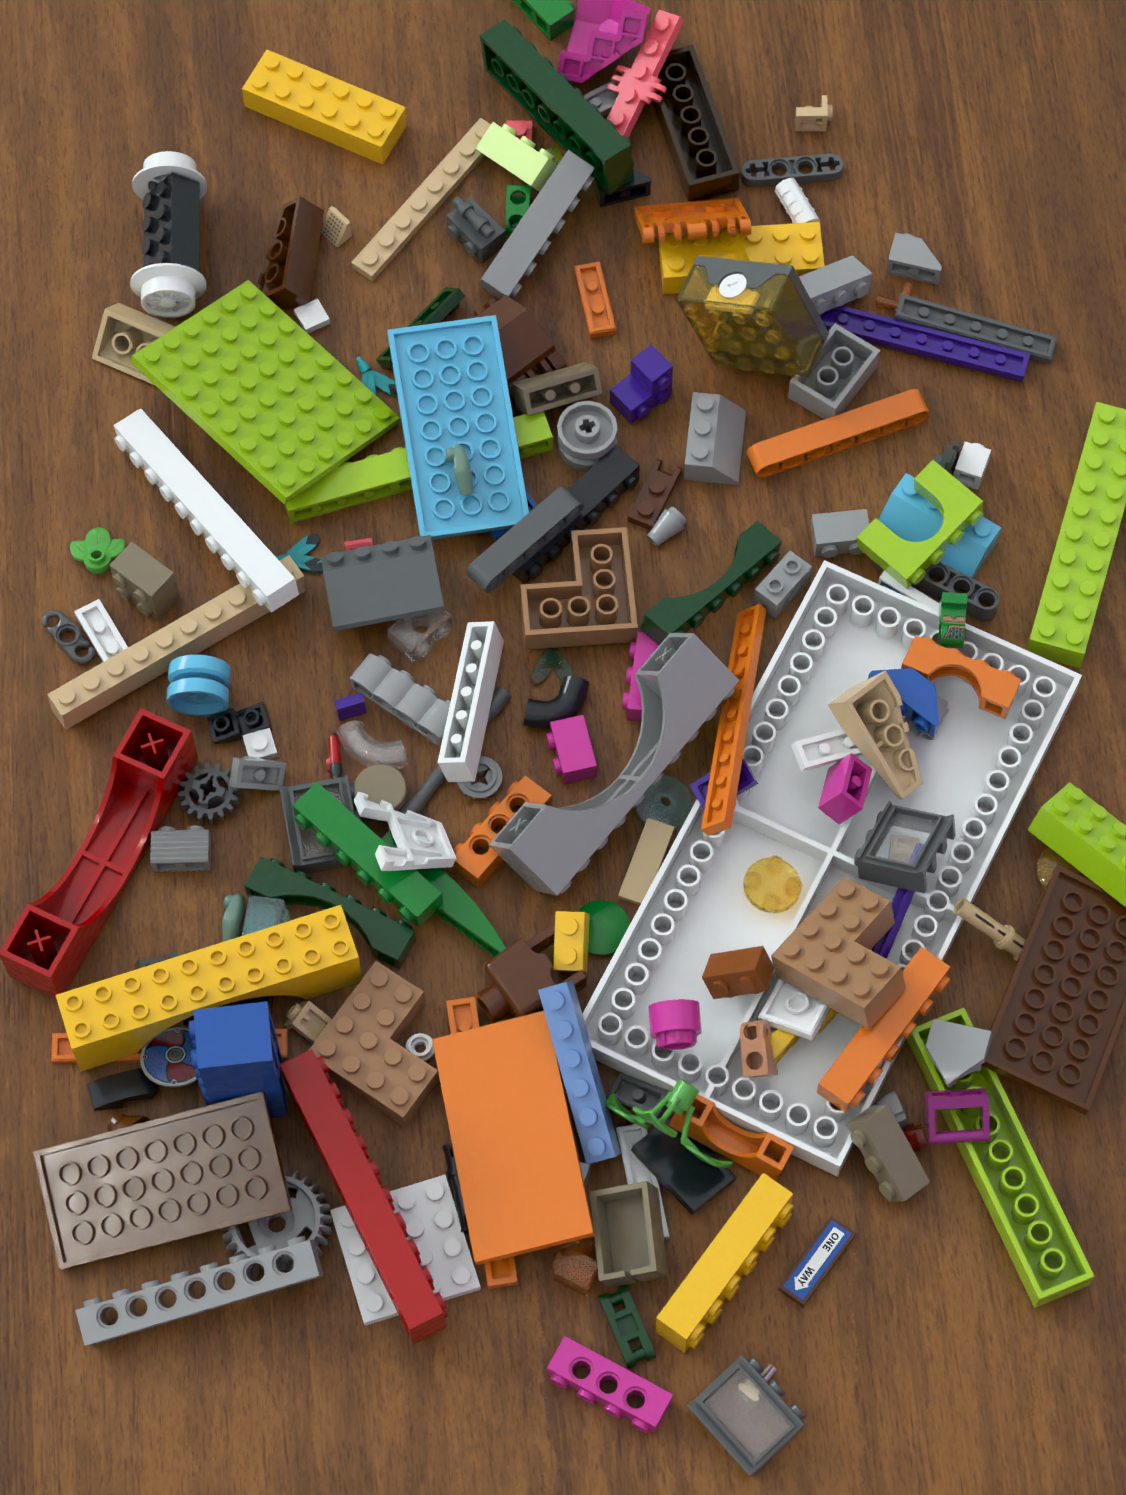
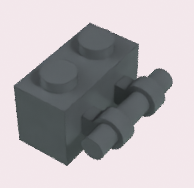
[446,196,506,263]

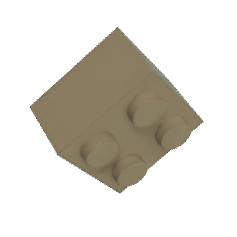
[109,542,180,621]

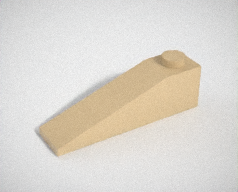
[828,671,923,800]

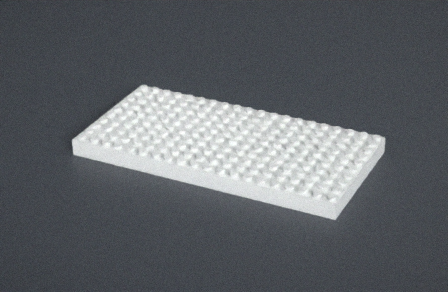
[583,560,1082,1177]

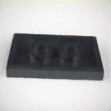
[631,1113,736,1215]

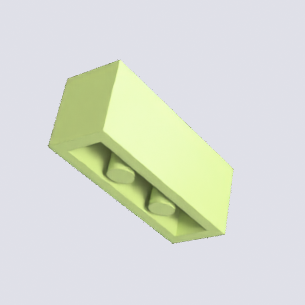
[475,122,558,192]

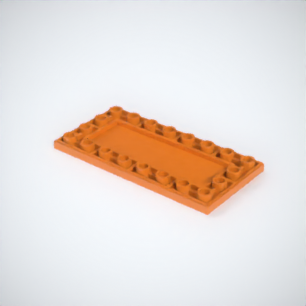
[432,1011,595,1265]

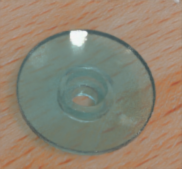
[636,775,693,830]

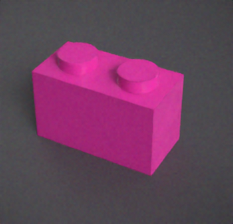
[546,715,597,784]
[818,753,872,824]

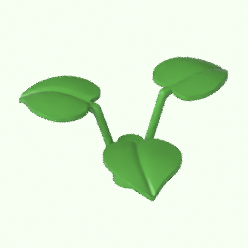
[606,1078,733,1168]

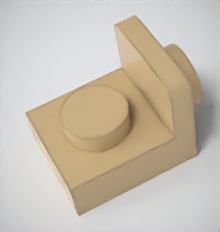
[795,95,833,131]
[284,1001,332,1044]

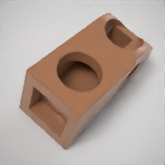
[740,1020,778,1078]

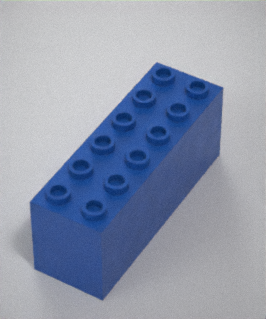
[189,1002,288,1118]

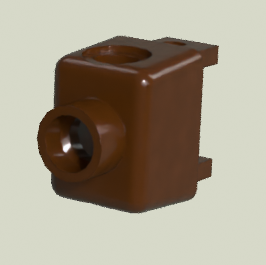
[475,926,586,1023]

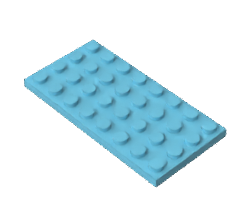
[387,315,529,540]

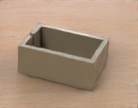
[590,1181,668,1287]

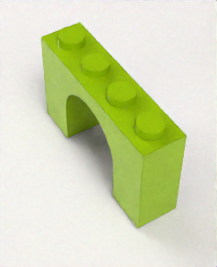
[857,460,983,589]

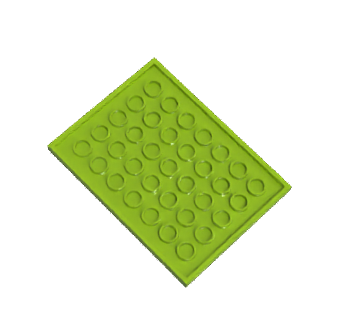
[130,280,400,504]

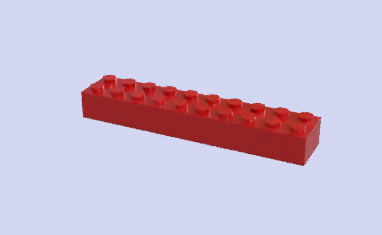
[279,1049,448,1344]

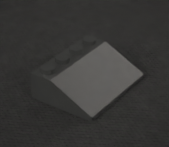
[321,535,445,631]

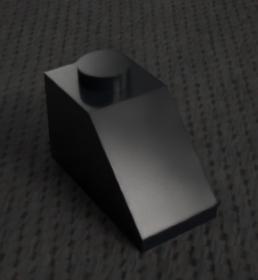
[592,169,651,207]

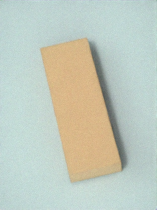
[618,818,675,906]

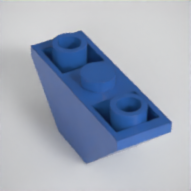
[868,668,939,738]

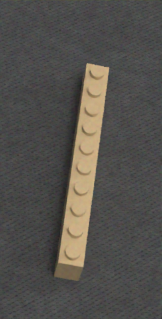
[47,555,306,730]

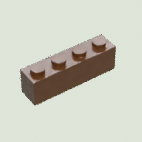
[258,196,324,310]

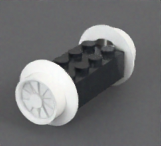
[130,151,207,318]

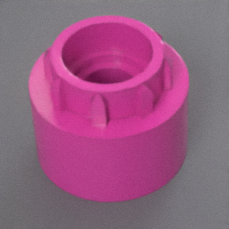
[648,999,702,1050]

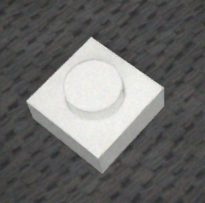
[242,728,278,759]

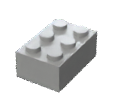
[788,323,880,419]

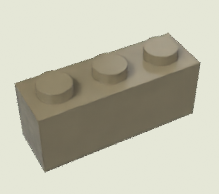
[511,362,603,415]
[846,1104,930,1202]

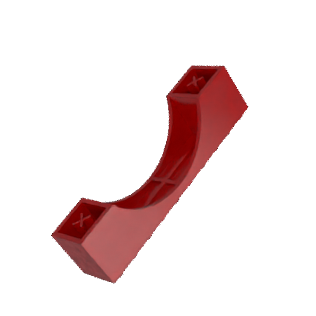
[0,708,199,999]

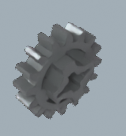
[178,762,241,825]

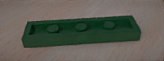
[376,287,465,369]

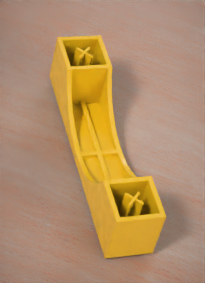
[56,905,362,1072]

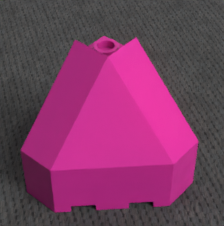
[557,0,652,83]

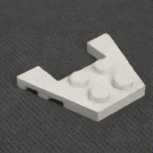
[354,792,457,871]

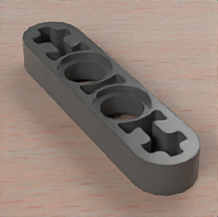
[741,154,844,187]

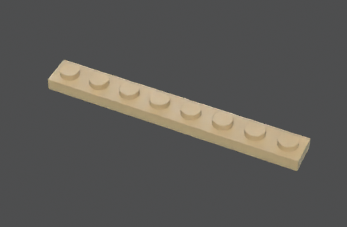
[351,118,491,282]

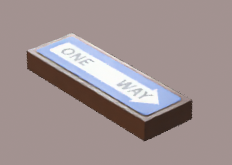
[778,1216,856,1307]

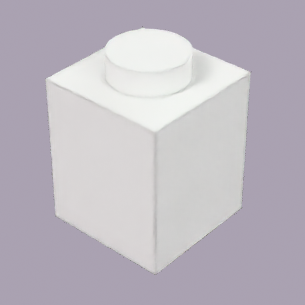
[953,442,991,490]

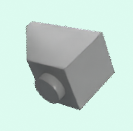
[886,233,942,285]

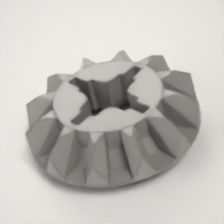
[457,756,502,800]

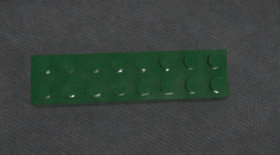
[480,20,634,195]

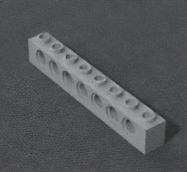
[75,1236,324,1346]

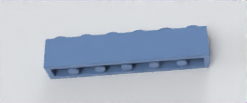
[538,981,621,1164]

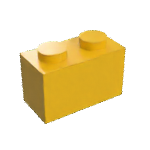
[553,911,590,973]

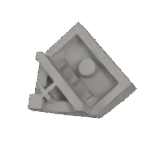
[926,1019,992,1088]

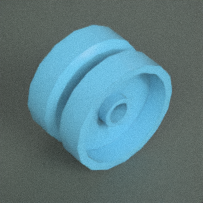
[166,655,231,716]

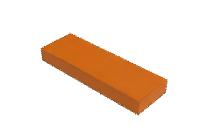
[574,261,617,339]

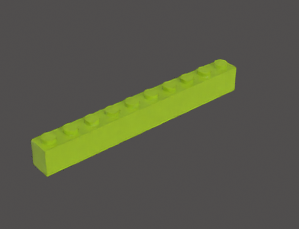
[284,411,553,524]

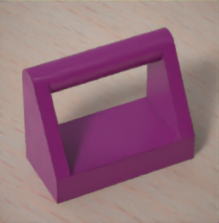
[924,1088,990,1144]

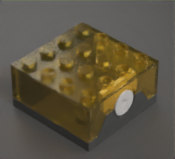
[676,256,829,377]

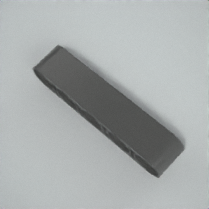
[466,486,584,593]
[873,561,1000,622]

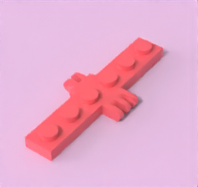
[607,10,684,138]

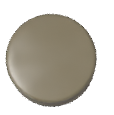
[354,764,408,821]

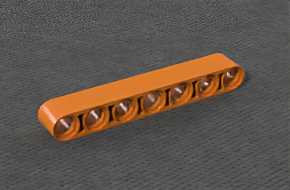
[746,389,930,478]

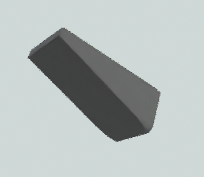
[606,1072,669,1119]

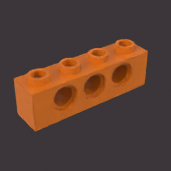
[452,775,552,889]

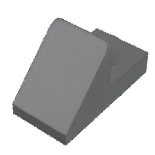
[229,756,286,791]

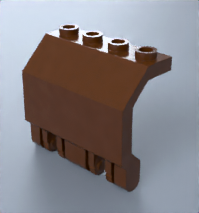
[465,295,567,411]

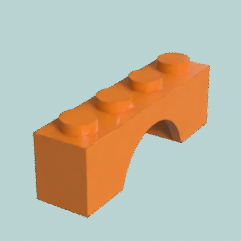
[901,635,1021,719]
[668,1094,795,1181]

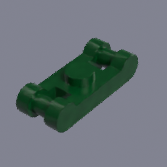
[598,1285,656,1369]

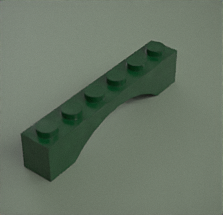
[641,521,782,645]
[244,856,416,970]

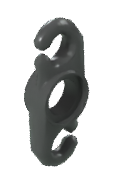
[41,610,95,664]

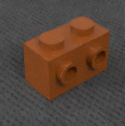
[702,946,774,999]

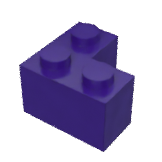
[610,344,673,424]

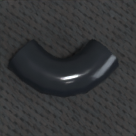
[523,676,590,729]

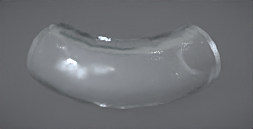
[337,721,408,769]

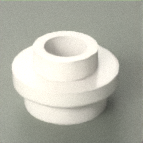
[406,1033,435,1062]

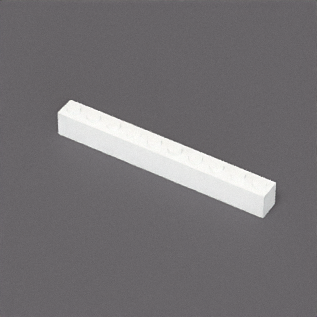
[114,408,299,613]

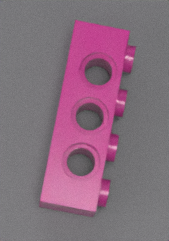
[547,1336,673,1433]

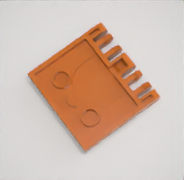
[633,197,751,244]

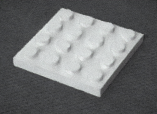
[330,1175,481,1326]

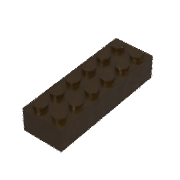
[652,45,740,201]

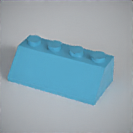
[878,473,1001,578]

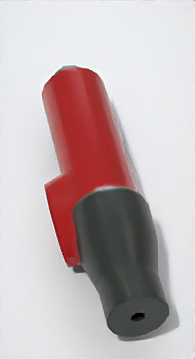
[326,733,342,779]

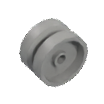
[557,401,618,472]

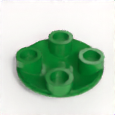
[577,900,630,956]

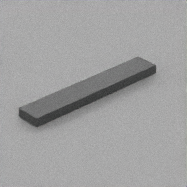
[894,294,1057,364]

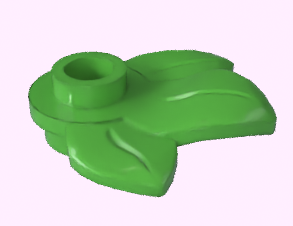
[70,527,125,574]

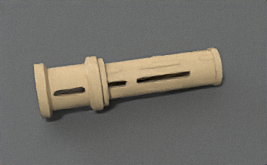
[953,898,1026,961]

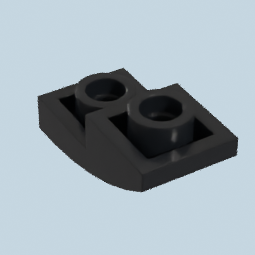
[207,702,273,744]
[87,1068,156,1111]

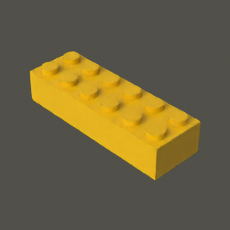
[242,50,407,165]
[659,222,824,294]
[655,1173,794,1354]

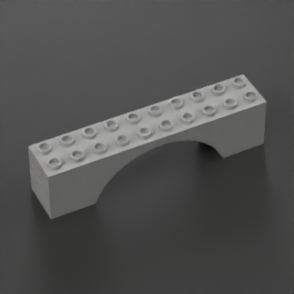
[489,633,739,895]

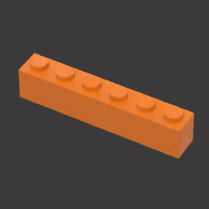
[817,947,951,1113]

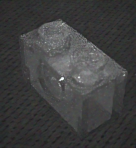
[387,610,452,663]

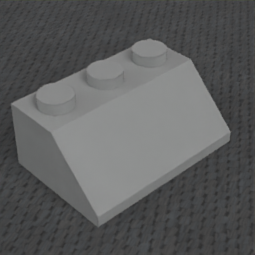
[684,392,746,485]

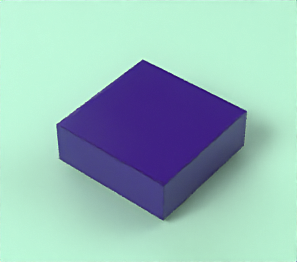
[335,693,366,721]

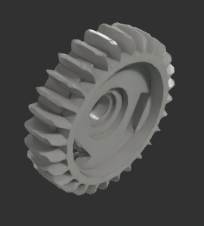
[221,1167,332,1276]

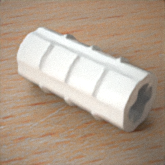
[775,178,820,224]

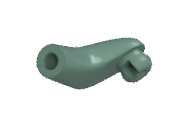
[446,444,474,495]
[222,893,245,942]

